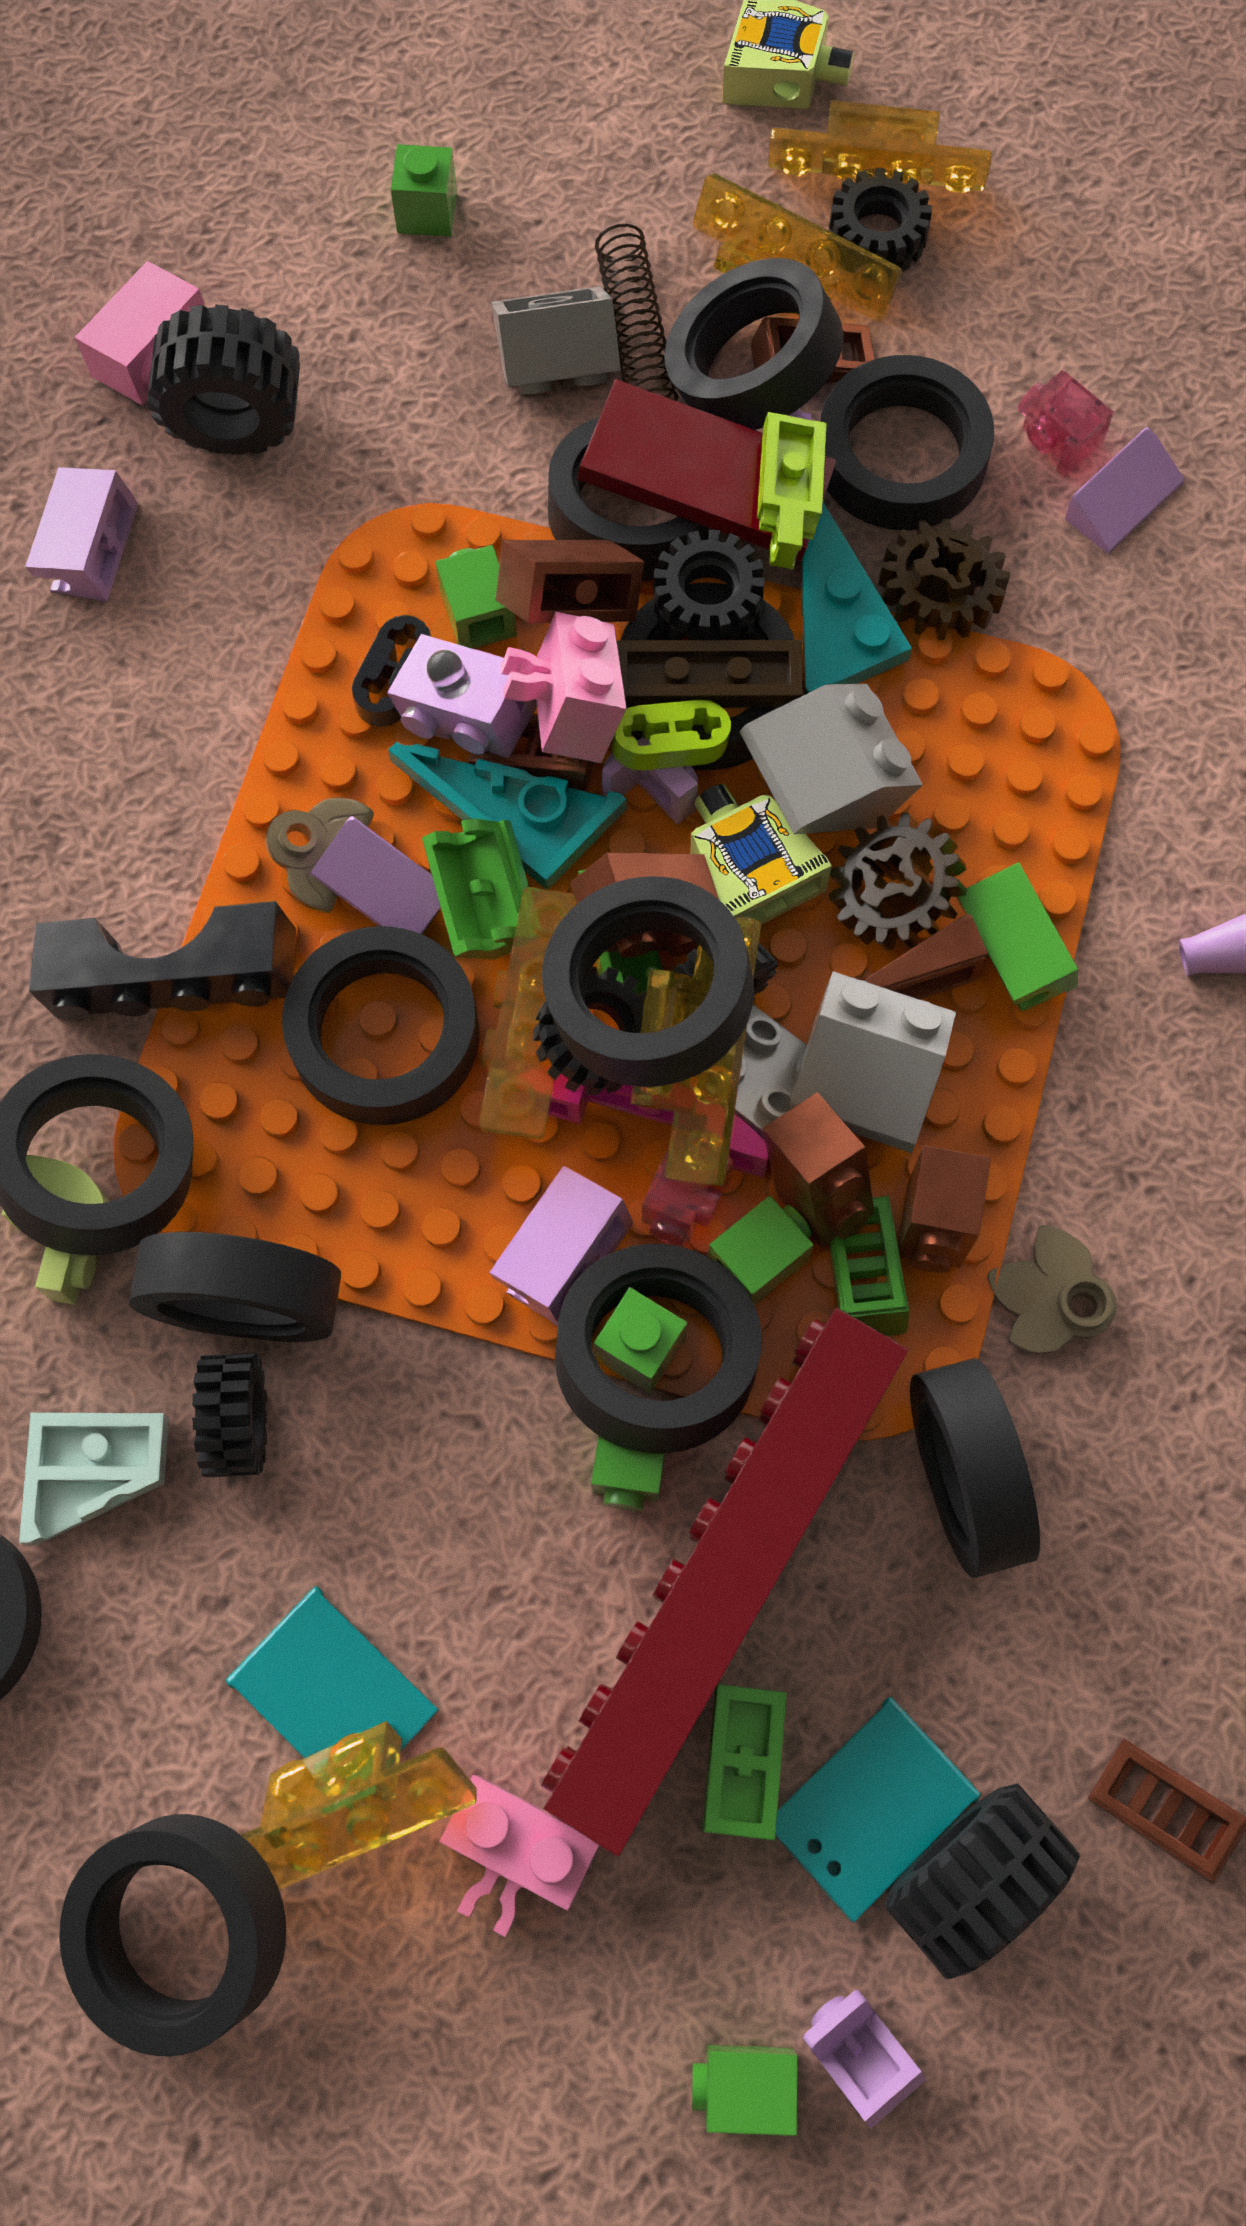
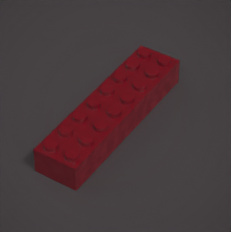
[541,1307,909,1857]

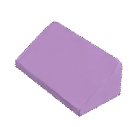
[1065,427,1185,554]
[310,816,441,934]

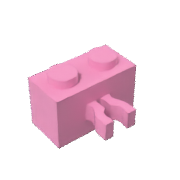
[501,611,626,763]
[439,1775,600,1937]

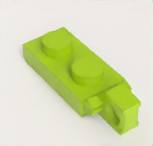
[757,412,827,569]

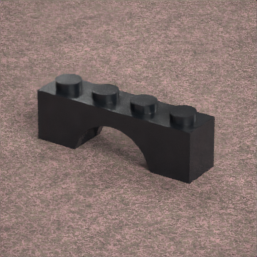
[29,901,296,1021]

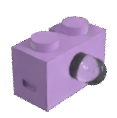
[387,634,537,758]

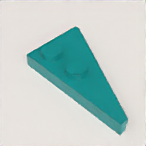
[801,502,912,695]
[388,742,627,890]

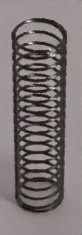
[595,223,679,401]

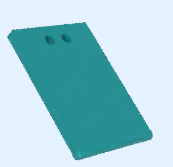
[226,1586,439,1805]
[775,1697,981,1923]

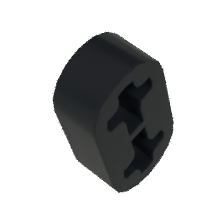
[352,615,431,727]

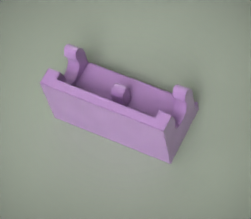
[25,467,139,602]
[489,1165,634,1326]

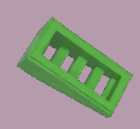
[829,1196,909,1336]

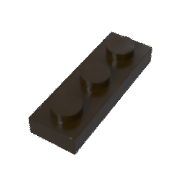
[616,640,803,708]

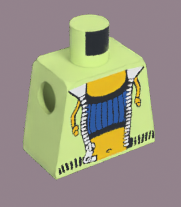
[722,0,854,109]
[690,784,832,931]

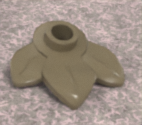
[265,798,374,913]
[988,1225,1117,1354]

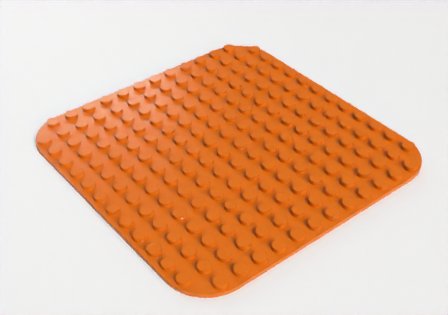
[113,503,1121,1441]

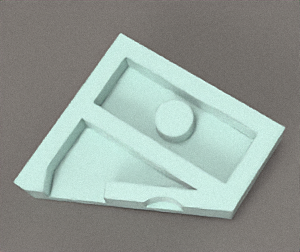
[19,1413,169,1546]

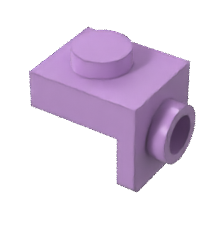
[602,737,698,825]
[803,1990,927,2129]

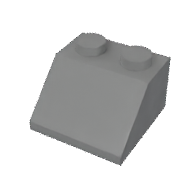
[491,286,621,394]
[739,684,923,835]
[787,971,956,1153]

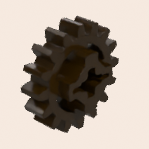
[878,519,1010,640]
[829,812,967,951]

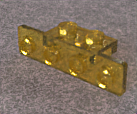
[768,100,992,192]
[693,173,902,322]
[479,887,577,1140]
[630,917,761,1186]
[241,1721,477,1890]

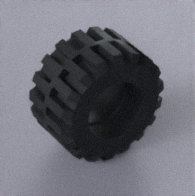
[147,304,300,455]
[885,1783,1080,1979]

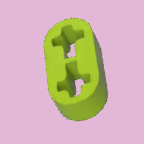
[611,700,731,771]

